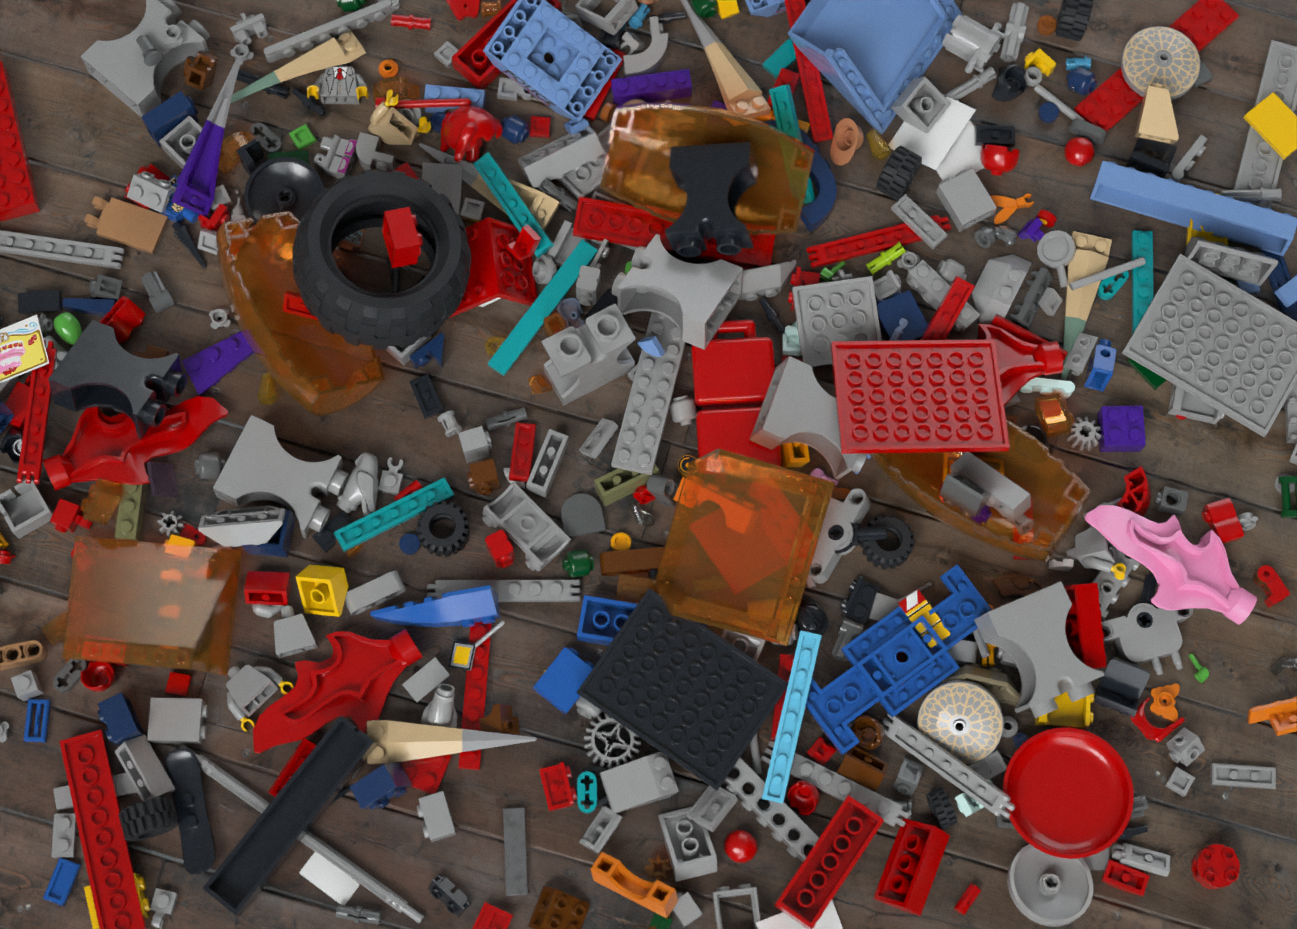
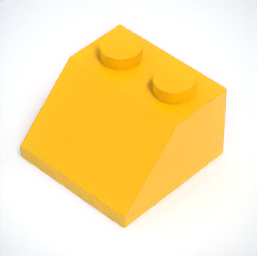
[296,565,348,617]

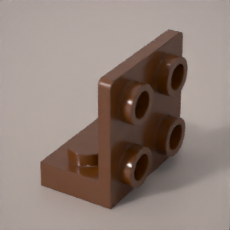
[528,886,590,929]

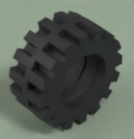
[926,788,957,830]

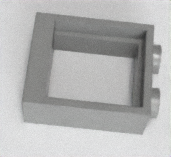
[575,0,638,35]
[712,884,760,929]

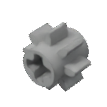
[157,511,185,538]

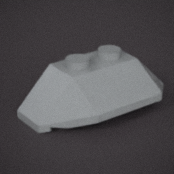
[971,254,1032,324]
[739,260,796,301]
[198,506,285,547]

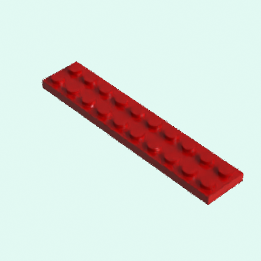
[1074,0,1239,132]
[572,197,776,268]
[59,730,147,929]

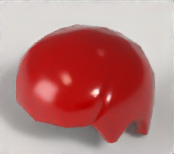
[1064,137,1095,167]
[81,661,116,692]
[787,780,820,815]
[723,830,758,863]

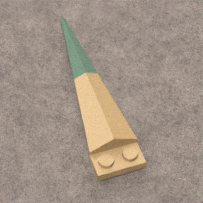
[230,31,366,104]
[1061,231,1112,381]

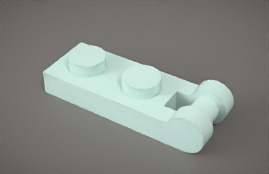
[1020,377,1075,399]

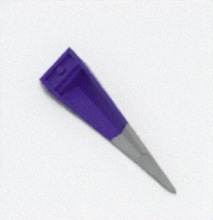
[171,59,241,217]

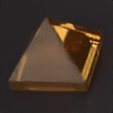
[528,374,553,394]

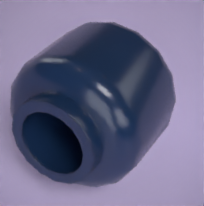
[1066,66,1097,96]
[500,115,530,144]

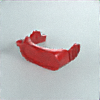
[1131,697,1185,743]

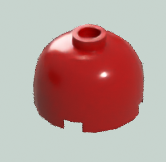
[980,145,1020,176]

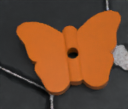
[1150,683,1180,723]

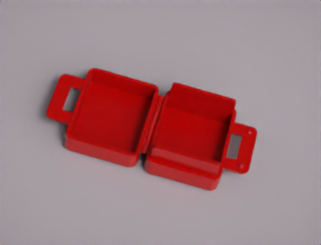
[691,320,782,495]

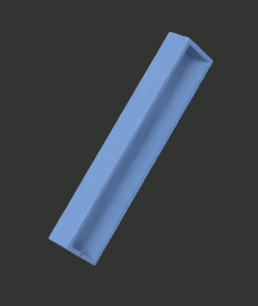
[1090,161,1297,256]

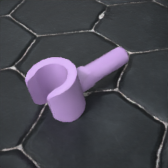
[809,468,839,486]

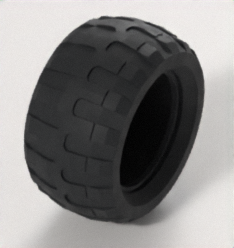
[292,169,472,350]

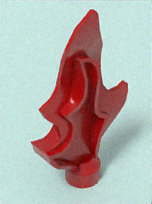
[945,324,1063,406]
[43,396,229,491]
[253,629,423,754]

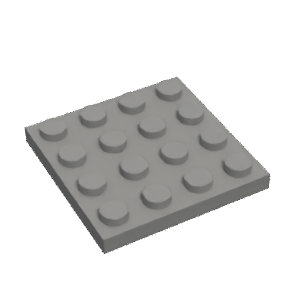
[791,276,882,367]

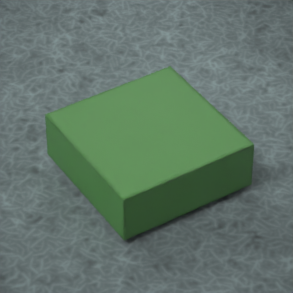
[289,124,317,151]

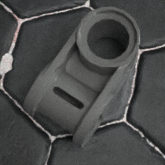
[647,474,679,508]

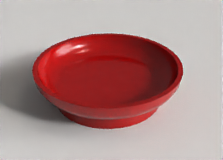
[1003,727,1134,859]

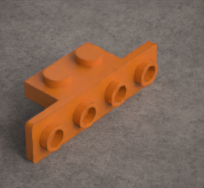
[1247,696,1297,736]

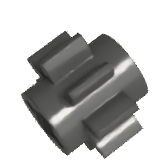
[1131,791,1148,818]

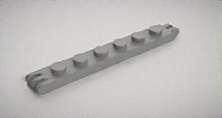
[264,0,400,63]
[0,230,125,269]
[427,580,581,602]
[883,713,1015,818]
[760,741,909,827]

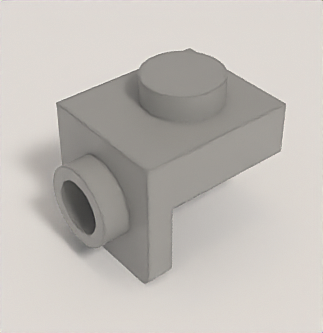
[873,270,902,301]

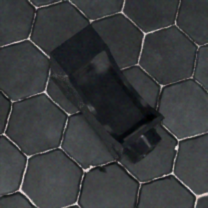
[665,142,758,257]
[48,320,187,439]

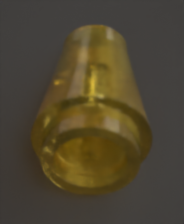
[866,130,890,160]
[257,373,277,405]

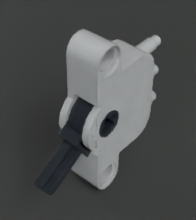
[796,488,888,584]

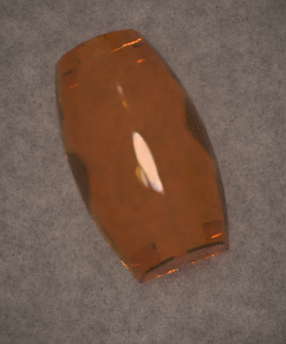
[600,102,815,235]
[215,211,385,416]
[868,419,1091,563]

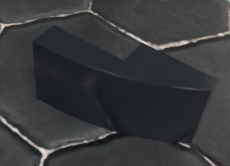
[18,290,62,315]

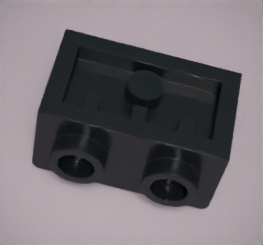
[840,576,881,625]

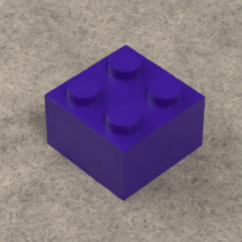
[1097,406,1146,452]

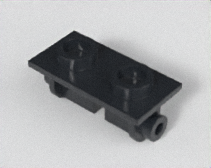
[428,874,471,917]

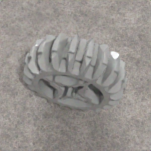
[584,714,641,769]

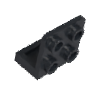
[1094,657,1150,717]

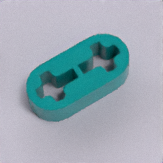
[1097,271,1129,300]
[577,772,597,814]

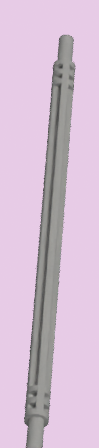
[179,744,424,924]

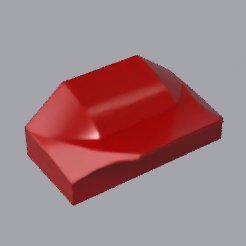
[1101,859,1150,897]

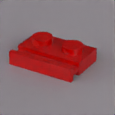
[472,902,513,929]

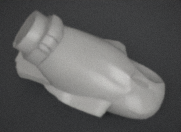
[336,452,379,516]
[421,683,457,728]

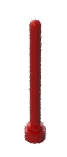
[375,97,471,109]

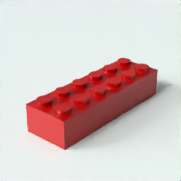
[451,0,562,90]
[774,795,884,929]

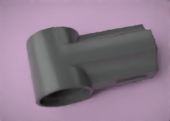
[141,271,175,314]
[831,617,864,662]

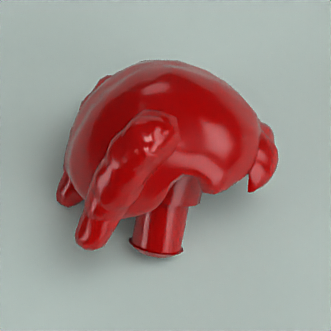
[440,105,503,162]

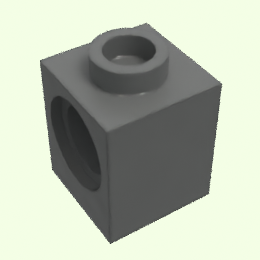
[1154,486,1189,516]

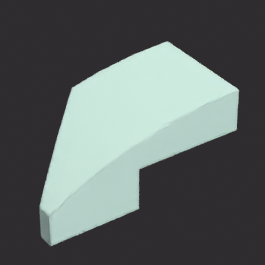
[782,322,801,356]

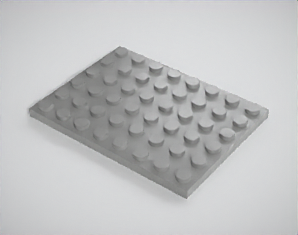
[1122,254,1297,437]

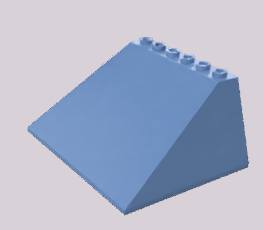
[788,0,963,135]

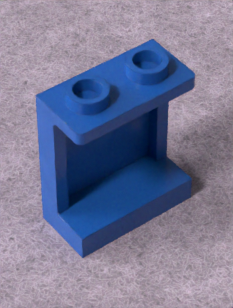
[532,647,594,714]

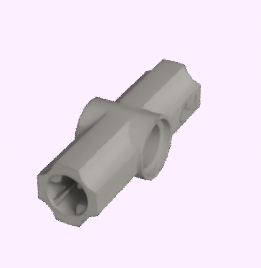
[1000,2,1029,62]

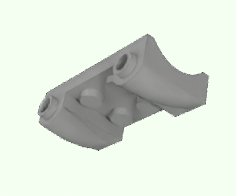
[482,482,571,572]

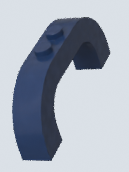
[747,120,837,232]

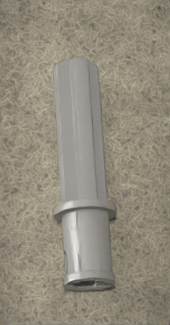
[944,67,997,101]
[1220,187,1282,203]

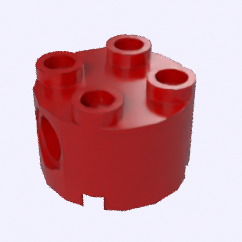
[1191,844,1240,890]

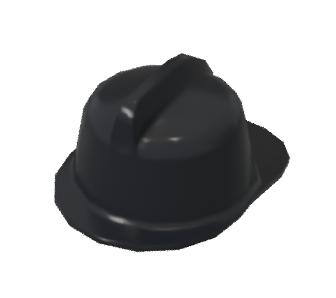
[789,594,829,635]

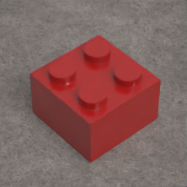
[382,207,423,268]

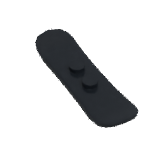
[165,748,216,874]

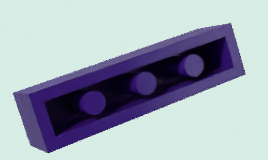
[611,69,692,107]

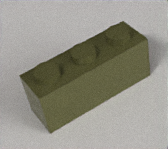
[594,464,659,506]
[115,484,148,544]

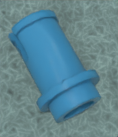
[628,3,650,29]
[1066,56,1091,71]

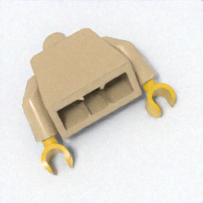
[368,90,431,145]

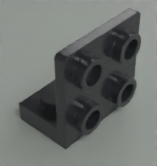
[1126,138,1177,179]

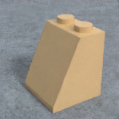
[1135,83,1179,144]

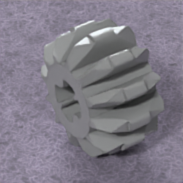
[1066,416,1101,452]

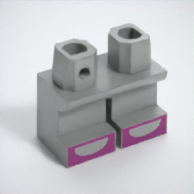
[314,135,357,179]

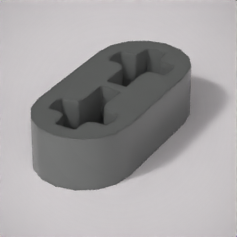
[1069,119,1107,145]
[249,123,282,154]
[53,656,88,693]

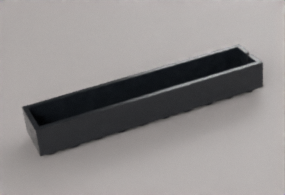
[202,715,378,916]

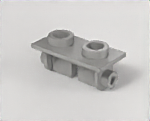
[1064,333,1099,376]

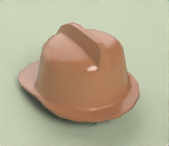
[830,118,864,165]

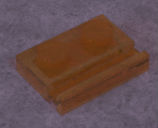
[616,573,661,604]

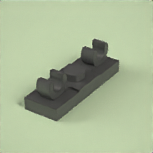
[1010,267,1053,329]

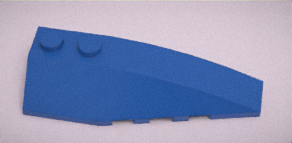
[370,585,501,627]

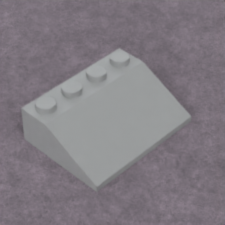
[1185,237,1278,286]

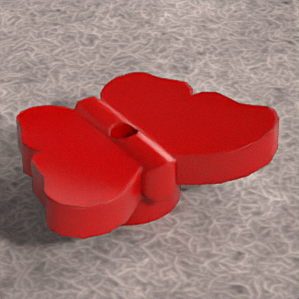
[446,0,480,21]

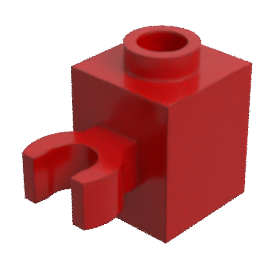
[50,499,93,534]

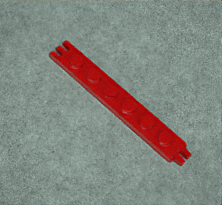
[806,215,952,268]
[17,340,57,484]

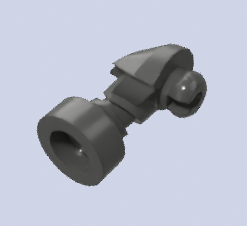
[975,225,1017,248]

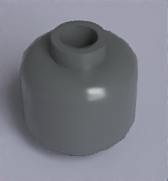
[194,452,225,479]

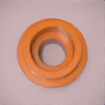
[379,60,398,79]

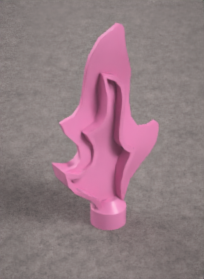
[1085,505,1257,625]

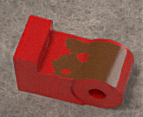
[1253,565,1290,608]

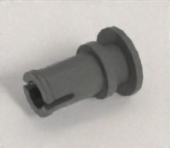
[136,34,163,66]

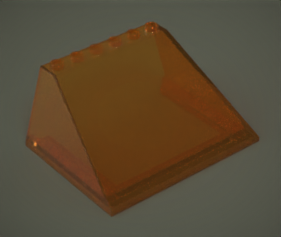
[654,448,835,646]
[59,536,242,676]

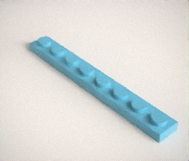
[762,630,822,804]

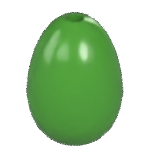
[53,312,82,345]

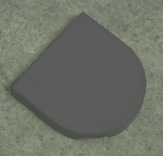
[561,494,606,538]

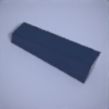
[63,298,116,317]

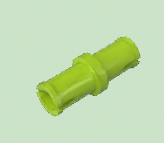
[866,242,906,275]

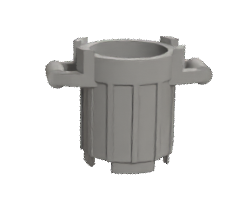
[942,14,1005,73]

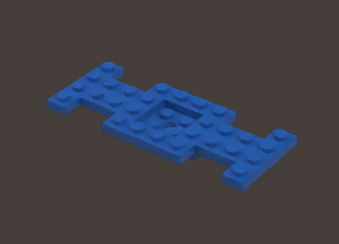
[806,564,992,755]

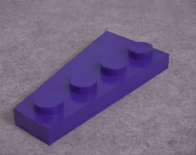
[182,325,265,396]

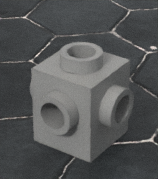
[1166,728,1205,766]

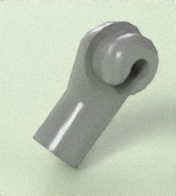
[252,604,284,618]

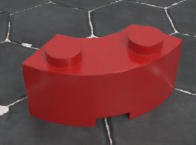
[1116,466,1151,517]

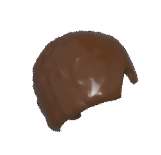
[851,715,885,751]

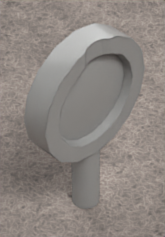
[1037,230,1076,287]

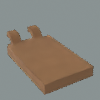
[84,196,169,254]

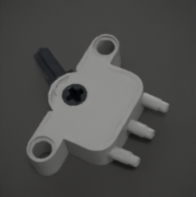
[1102,574,1193,675]

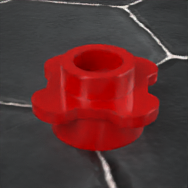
[633,485,656,505]
[0,549,16,564]

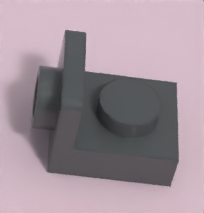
[89,274,122,302]
[892,758,924,796]

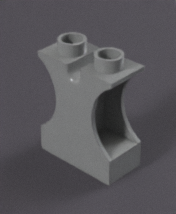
[81,0,210,117]
[612,234,743,350]
[541,303,636,406]
[749,356,867,480]
[213,415,349,539]
[974,582,1104,718]

